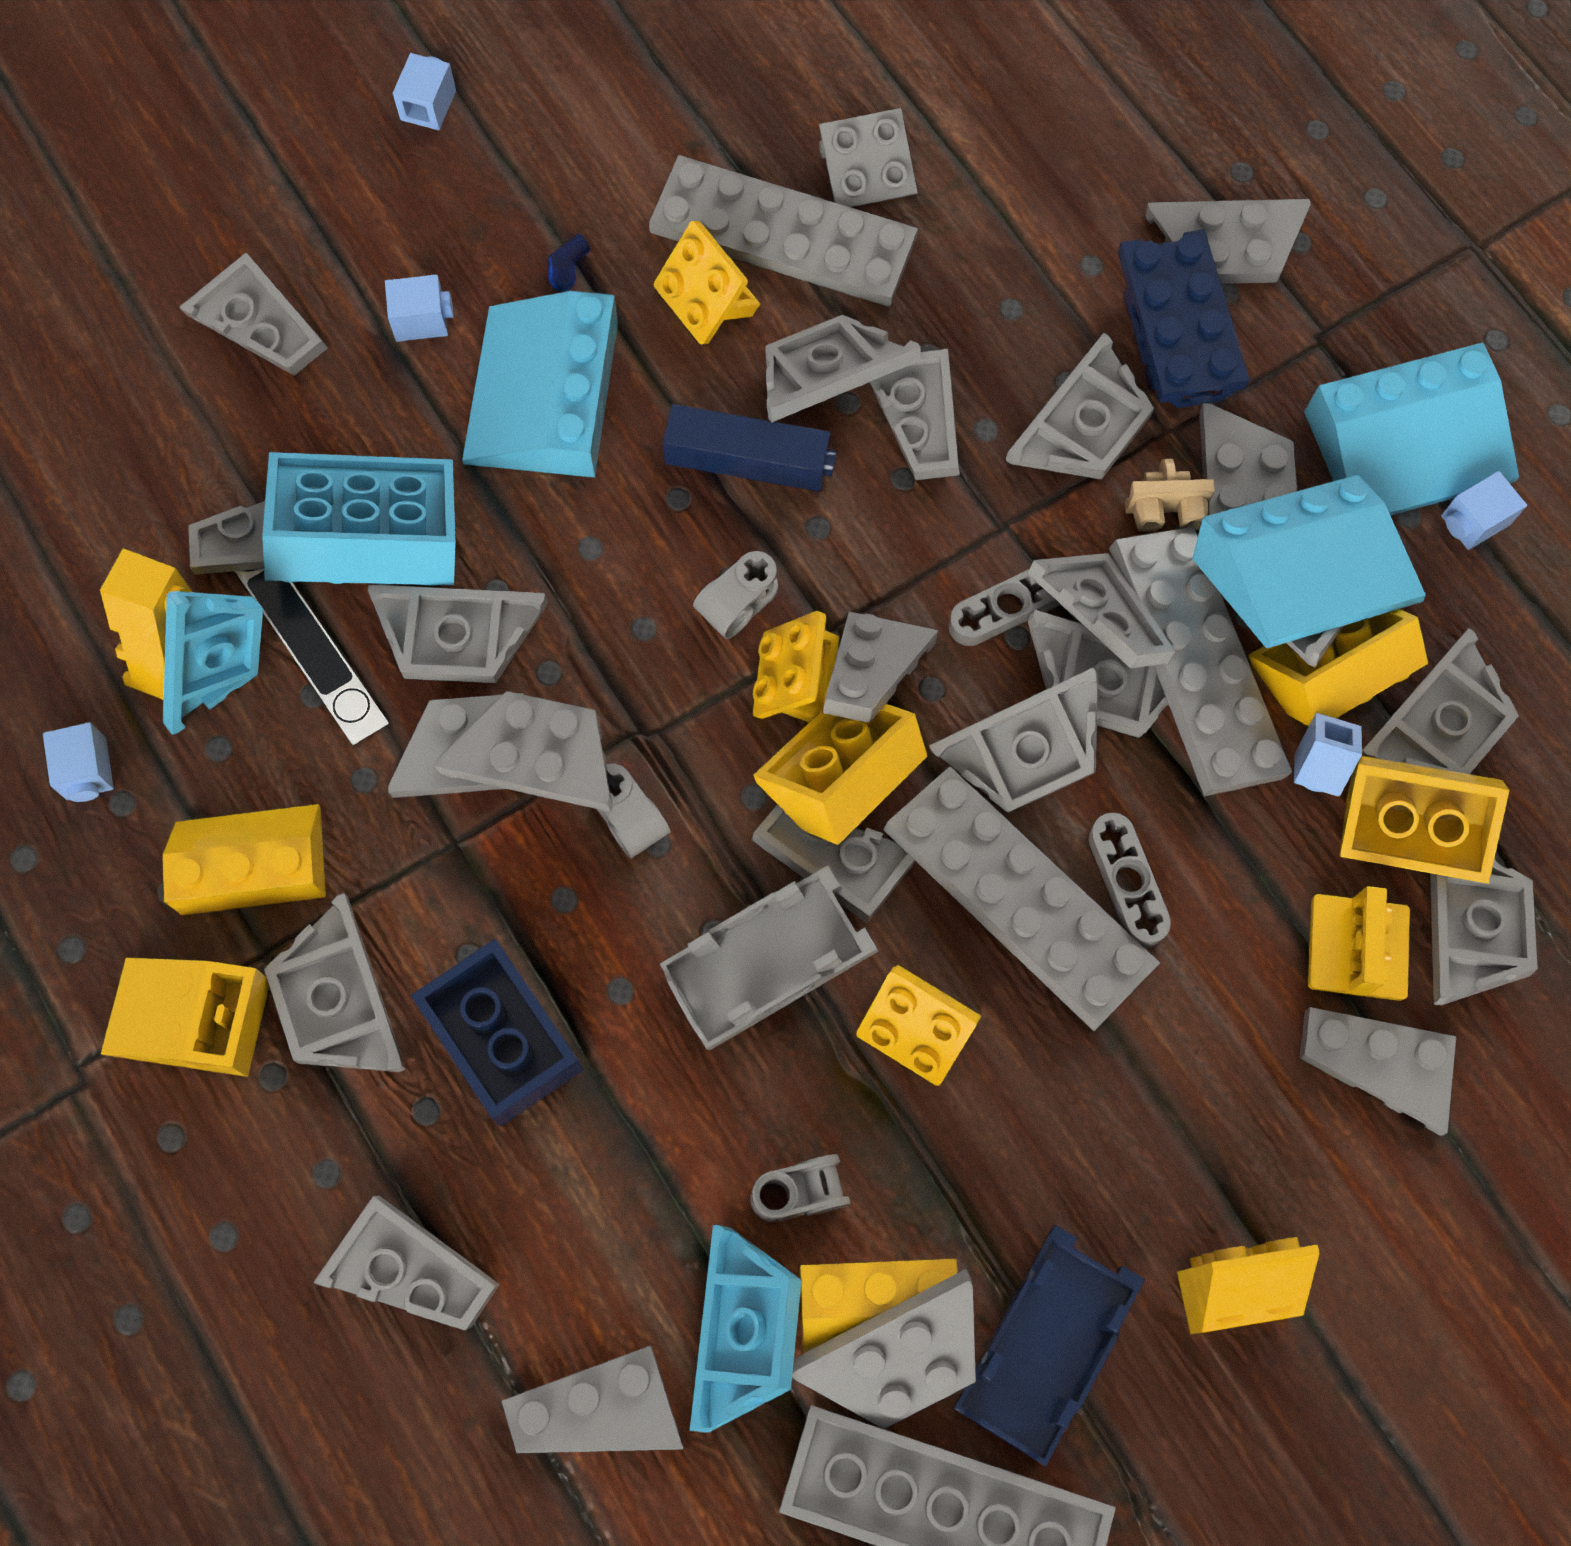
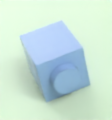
[393,53,456,130]
[385,275,454,342]
[1441,471,1527,550]
[1294,713,1362,797]
[43,722,114,802]

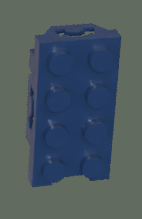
[1118,229,1249,408]
[952,1225,1145,1466]

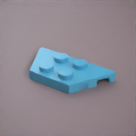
[163,591,263,735]
[690,1225,802,1433]

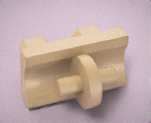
[1124,459,1215,532]

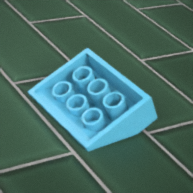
[462,291,618,478]
[1304,343,1519,516]
[262,452,456,586]
[1192,475,1426,648]

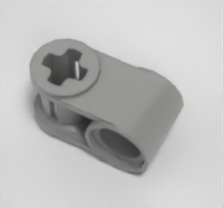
[693,551,778,639]
[597,764,671,859]
[750,1154,851,1222]

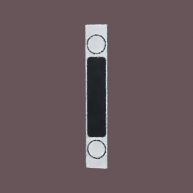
[235,569,389,745]

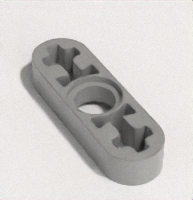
[948,570,1060,646]
[1088,813,1171,948]

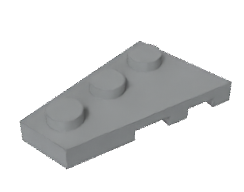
[179,253,328,376]
[869,349,960,480]
[189,501,265,575]
[1027,553,1176,668]
[823,611,938,723]
[752,804,916,923]
[1299,1007,1456,1136]
[313,1195,500,1330]
[501,1346,684,1453]

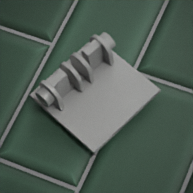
[819,108,918,207]

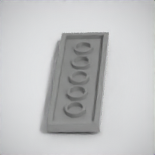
[649,155,918,307]
[1109,527,1292,796]
[883,766,1160,1031]
[779,1405,1116,1546]

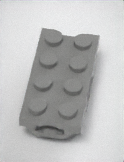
[660,865,879,1051]

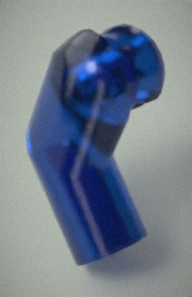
[547,234,591,292]

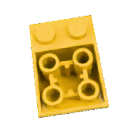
[101,958,270,1077]
[1177,1237,1319,1334]

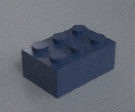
[410,939,584,1127]

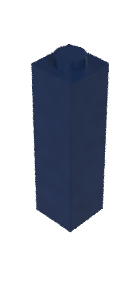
[663,404,837,492]

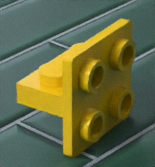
[654,221,760,345]
[753,611,840,722]
[1308,886,1410,1001]
[856,965,981,1086]

